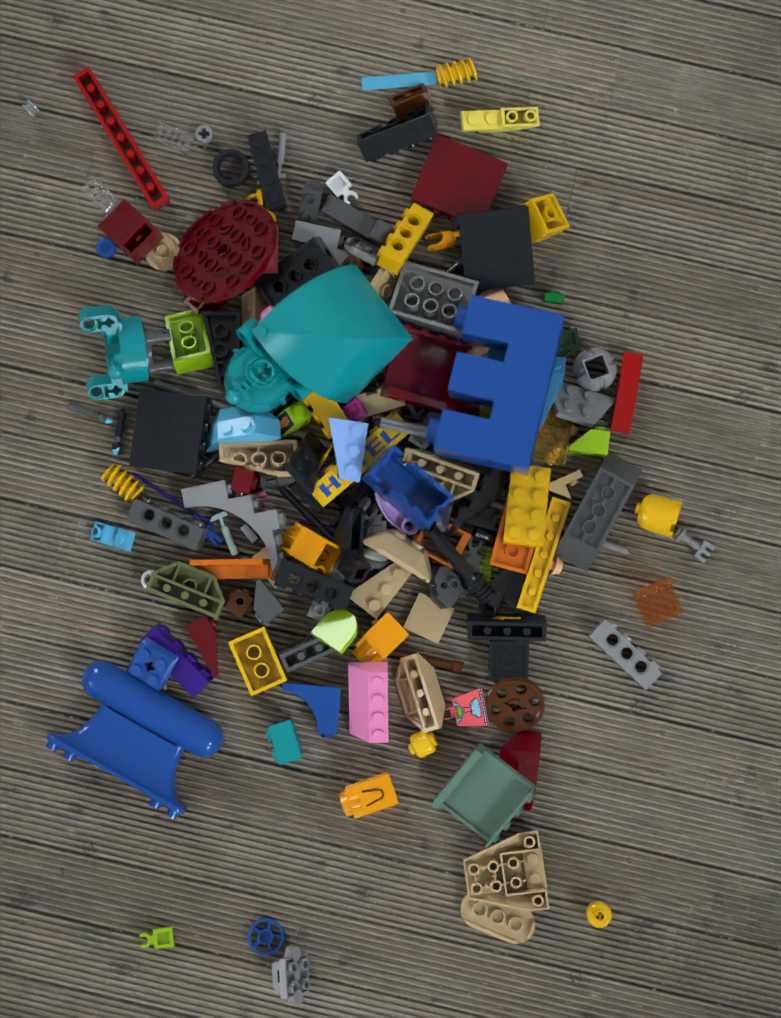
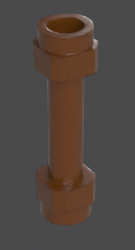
[419,653,464,673]

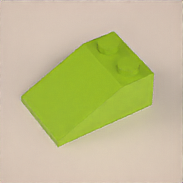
[164,310,214,375]

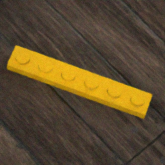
[516,497,571,614]

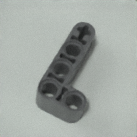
[319,194,393,248]

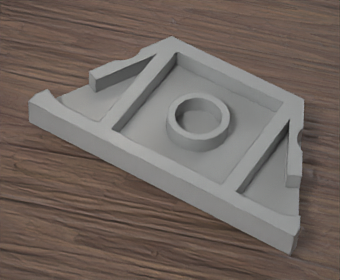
[553,382,615,428]

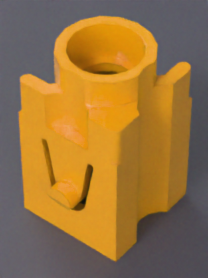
[281,522,343,576]
[352,612,409,662]
[339,771,399,819]

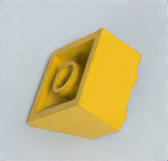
[522,193,570,244]

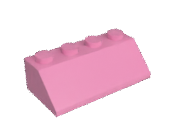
[348,662,389,743]

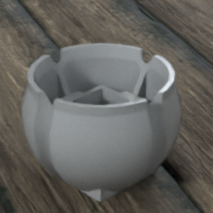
[572,347,617,392]

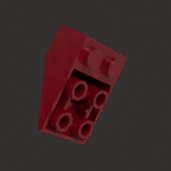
[98,199,164,265]

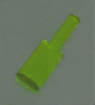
[479,547,492,583]

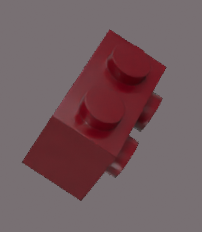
[230,466,260,496]

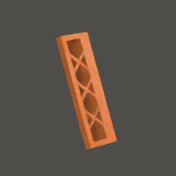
[190,559,271,579]

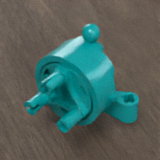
[224,318,313,413]

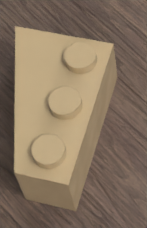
[344,388,406,423]

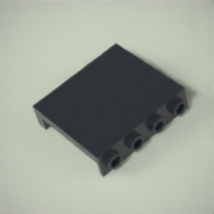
[454,204,535,291]
[129,389,213,476]

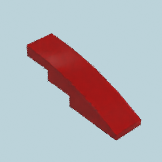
[610,351,643,434]

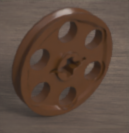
[486,677,545,732]

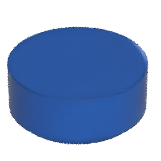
[96,238,116,259]

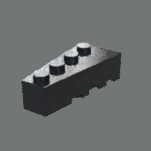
[357,101,438,162]
[202,311,242,391]

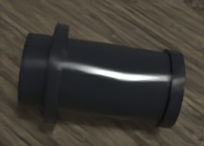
[471,526,497,546]

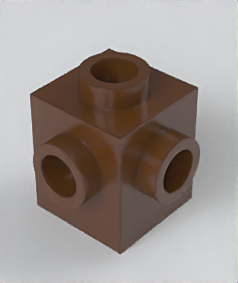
[225,587,254,618]

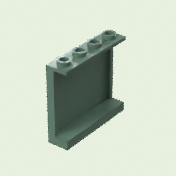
[431,743,536,848]

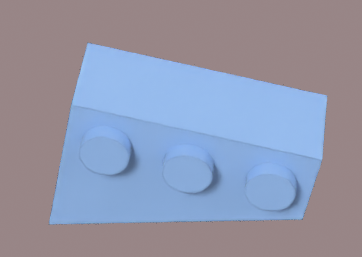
[328,418,368,482]

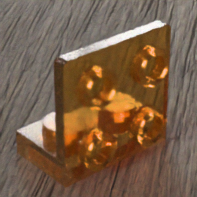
[632,577,683,628]

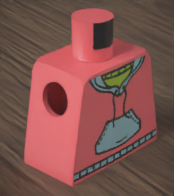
[443,688,489,726]

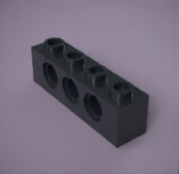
[270,557,354,611]

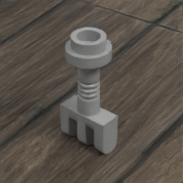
[672,526,715,564]

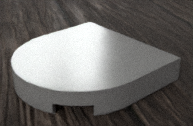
[344,237,380,265]

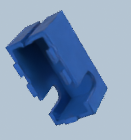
[361,445,454,530]

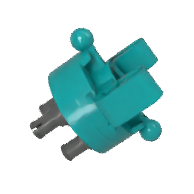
[78,305,174,400]

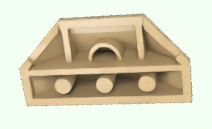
[402,447,480,502]
[363,529,433,583]
[395,653,446,733]

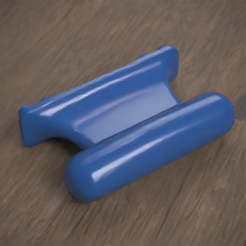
[45,660,224,820]

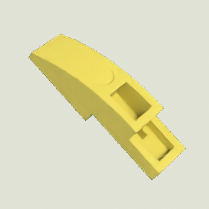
[460,107,540,133]

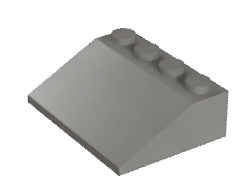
[389,261,479,340]

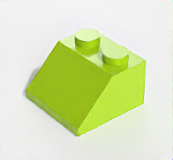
[565,427,610,458]

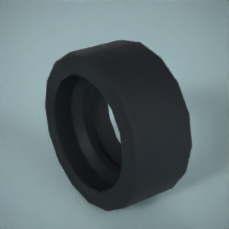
[213,149,250,188]

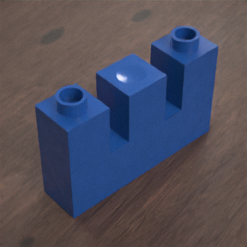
[426,295,564,476]

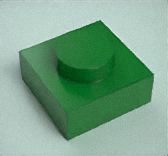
[543,290,565,306]

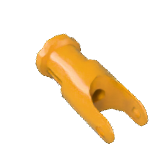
[425,230,459,251]

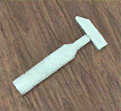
[210,511,239,556]

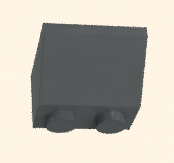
[254,579,286,624]

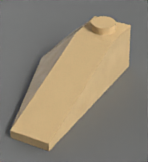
[219,440,297,477]

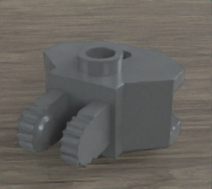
[428,566,471,609]

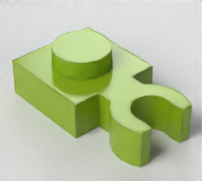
[139,926,175,949]

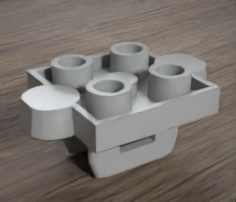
[272,945,310,1006]

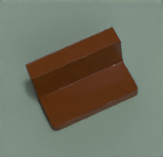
[388,83,434,118]

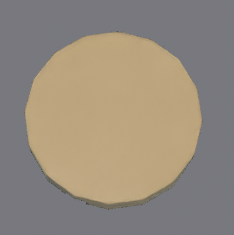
[146,233,180,271]

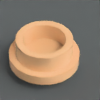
[549,556,563,575]

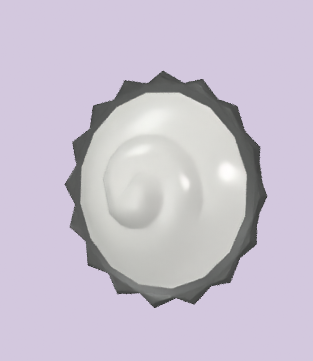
[363,545,391,570]

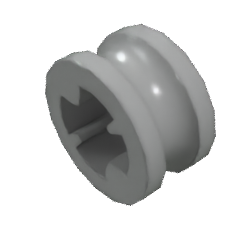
[21,99,40,118]
[195,125,213,144]

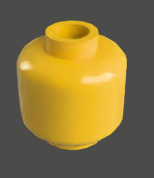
[408,731,438,758]
[585,901,612,928]

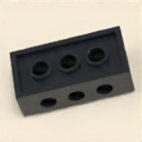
[254,236,340,307]

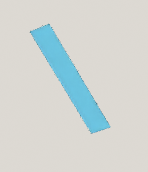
[361,71,437,91]

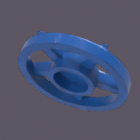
[247,918,284,955]

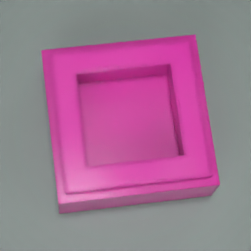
[341,397,369,422]

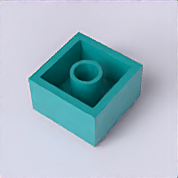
[266,718,304,765]

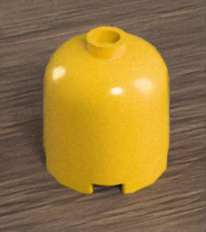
[634,494,682,539]

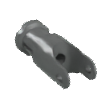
[260,472,296,489]

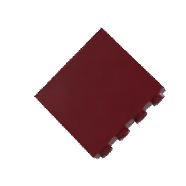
[410,135,508,223]
[380,324,472,414]

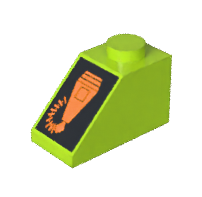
[276,401,312,440]

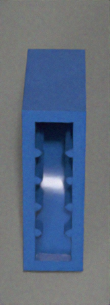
[282,682,342,738]

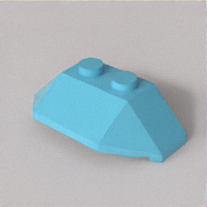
[206,406,281,452]

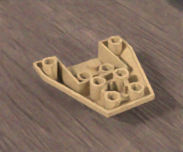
[463,830,550,912]

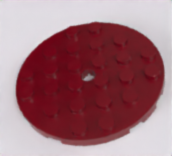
[173,199,277,303]

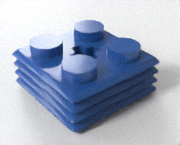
[127,637,179,691]

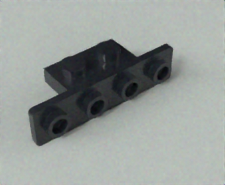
[330,475,375,530]

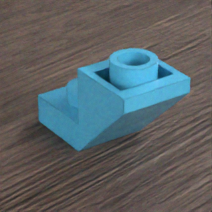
[90,521,136,552]

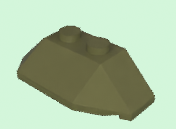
[145,561,225,619]

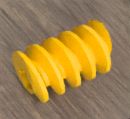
[436,57,478,89]
[101,463,145,504]

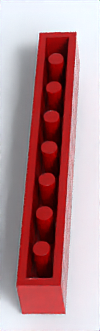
[73,67,171,212]

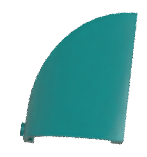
[252,265,413,403]

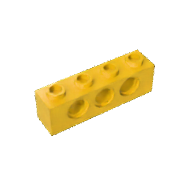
[377,203,434,275]

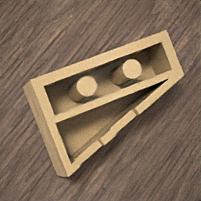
[350,562,412,619]

